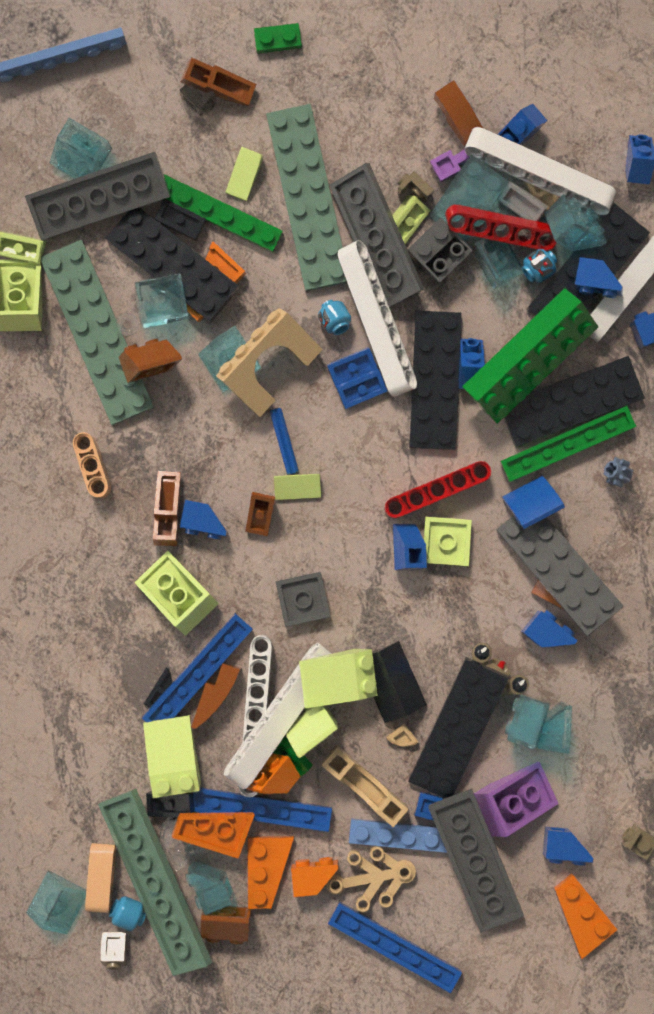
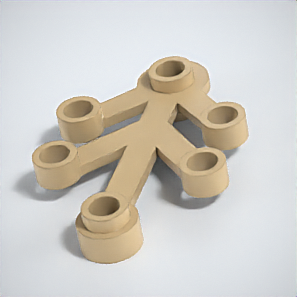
[326,846,416,912]

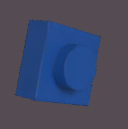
[414,792,443,821]

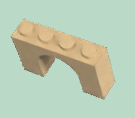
[216,308,323,417]

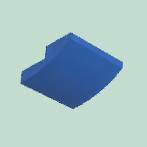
[326,347,387,409]
[502,476,565,529]

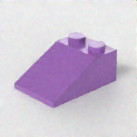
[474,762,559,837]

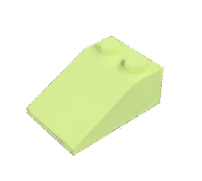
[0,259,43,331]
[135,551,219,636]
[299,649,377,708]
[286,706,338,758]
[143,715,201,798]

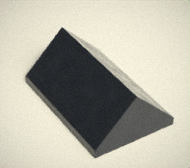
[372,641,427,723]

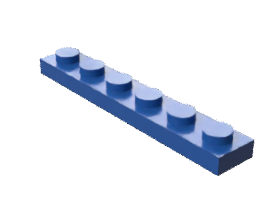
[142,613,253,722]
[193,787,332,832]
[328,901,462,993]

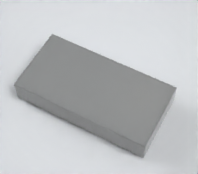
[497,180,548,221]

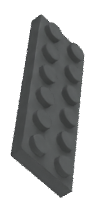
[25,151,171,240]
[330,163,425,308]
[496,515,624,637]
[428,789,524,933]

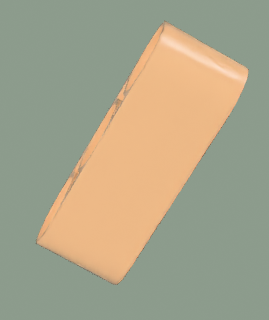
[73,432,111,498]
[85,843,116,913]

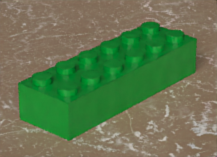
[462,288,599,424]

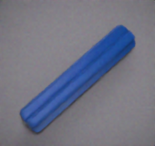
[270,408,299,475]

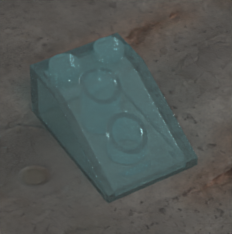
[429,155,509,243]

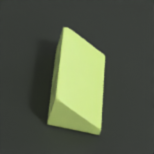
[392,195,431,244]
[0,232,46,264]
[274,474,321,500]

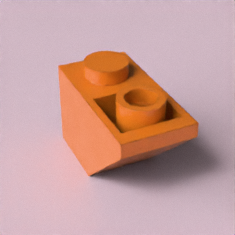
[246,753,301,794]
[291,857,338,897]

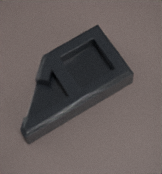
[144,667,173,708]

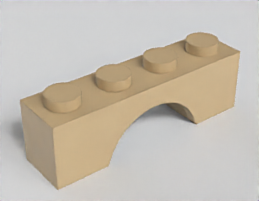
[322,745,409,827]

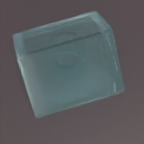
[472,239,524,290]
[26,870,86,934]

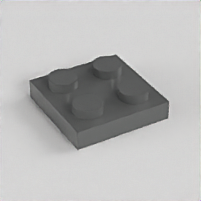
[275,572,330,627]

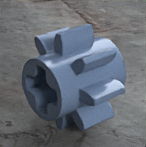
[603,457,633,487]

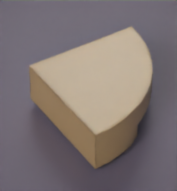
[386,723,418,747]

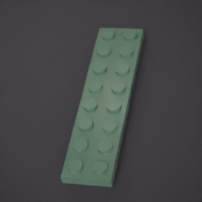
[266,104,347,292]
[41,239,155,426]
[98,789,212,976]

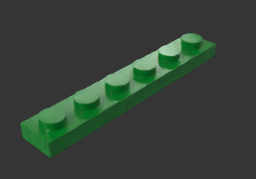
[162,174,283,253]
[500,406,636,482]

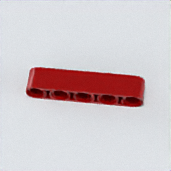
[445,205,557,251]
[384,461,491,519]

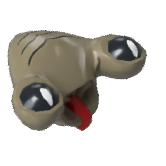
[471,642,529,697]

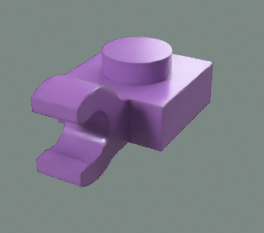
[430,150,471,183]

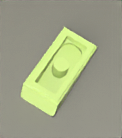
[225,147,263,201]

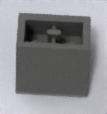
[407,218,473,283]

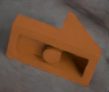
[245,492,275,536]

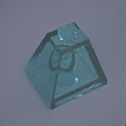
[134,273,189,328]
[198,326,261,393]
[531,701,572,753]

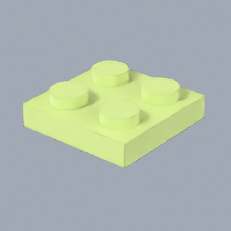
[424,517,472,566]

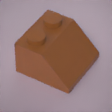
[118,339,182,383]
[201,904,251,944]

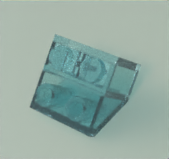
[49,117,112,179]
[544,194,607,251]
[505,695,550,749]
[186,859,234,915]

